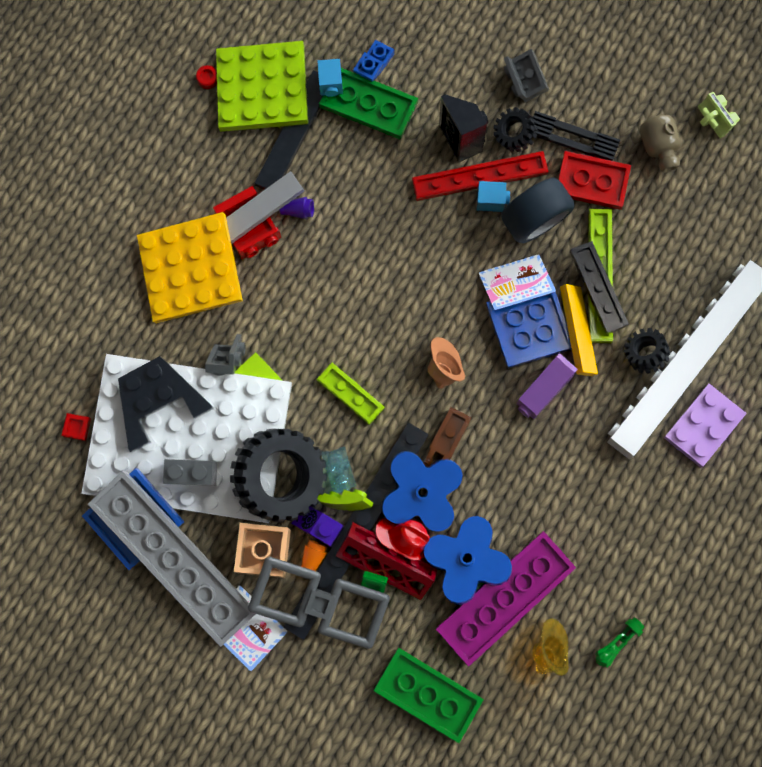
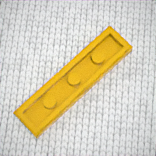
[560,284,598,377]

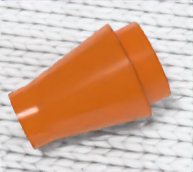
[301,540,327,571]

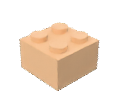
[234,523,291,578]

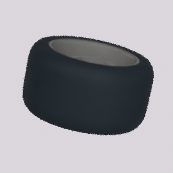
[501,178,574,243]

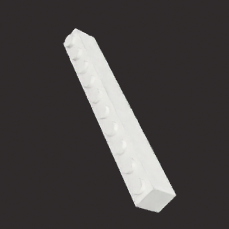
[607,260,762,460]

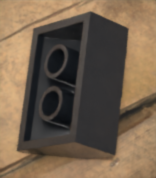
[439,94,488,163]

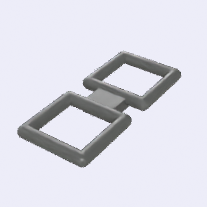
[248,556,390,649]

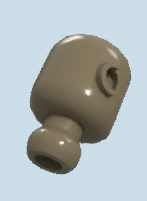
[640,114,682,173]

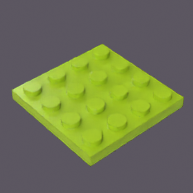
[216,41,308,132]

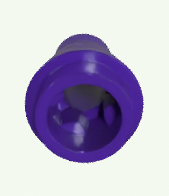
[280,197,314,220]

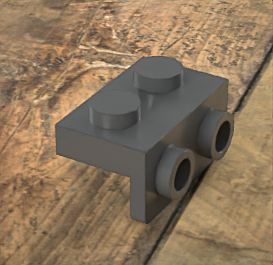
[504,49,549,102]
[205,334,246,376]

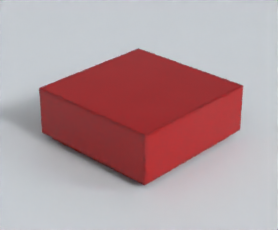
[61,413,91,441]

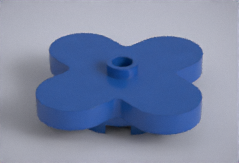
[382,451,462,531]
[424,516,512,605]

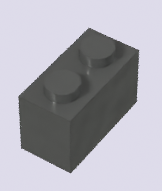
[163,459,217,486]

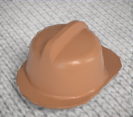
[428,337,465,389]

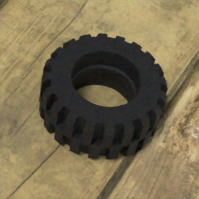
[230,429,327,522]

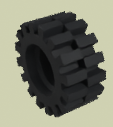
[493,107,538,152]
[624,328,670,374]

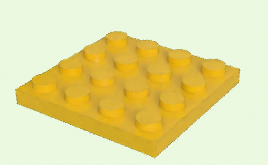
[137,212,243,323]

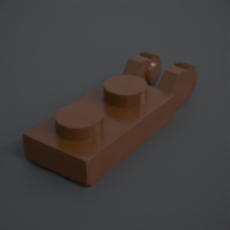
[423,407,472,467]

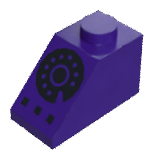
[291,507,344,548]

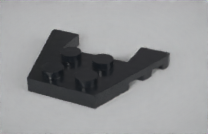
[118,356,214,452]

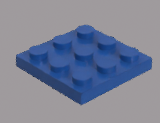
[486,292,572,369]
[82,468,184,570]

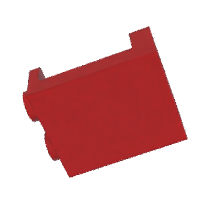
[213,186,281,259]

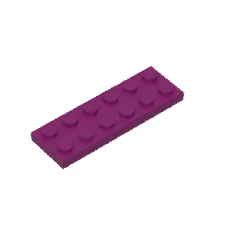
[435,531,576,667]

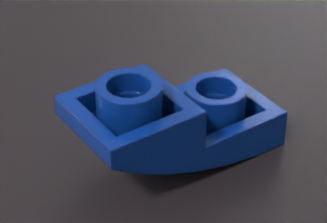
[353,40,394,82]

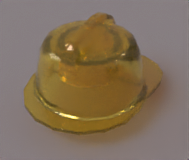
[532,618,569,676]

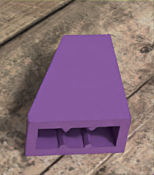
[517,353,577,419]

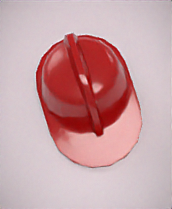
[375,518,430,561]

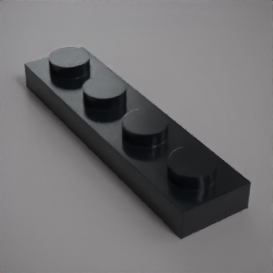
[570,241,629,335]

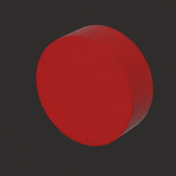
[196,65,217,89]

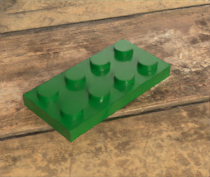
[319,68,418,140]
[374,648,484,743]

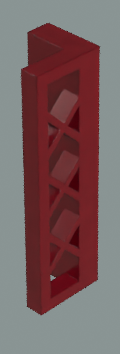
[336,522,437,600]

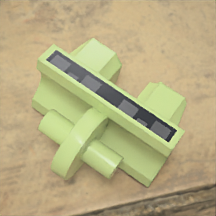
[697,92,740,138]

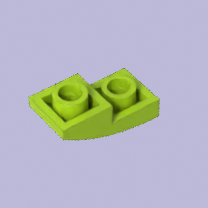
[317,489,373,511]

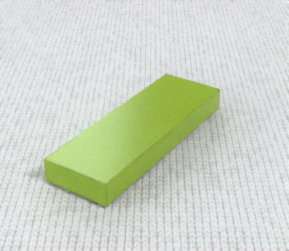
[317,363,385,426]

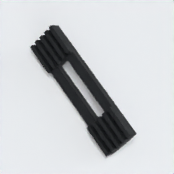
[533,111,620,161]

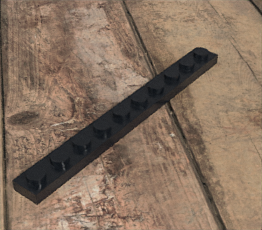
[283,422,429,640]

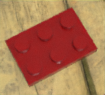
[558,151,631,210]

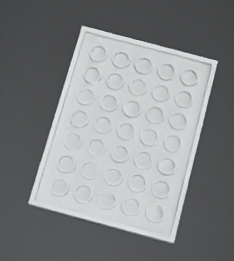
[81,354,292,523]

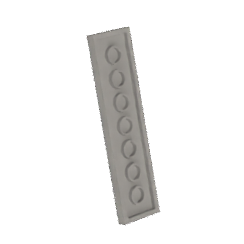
[88,470,256,647]

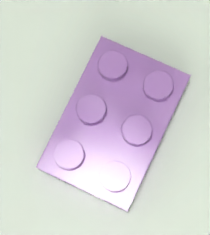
[664,384,747,468]

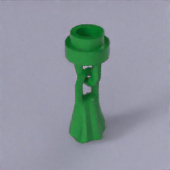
[595,617,645,668]

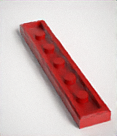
[412,151,549,201]

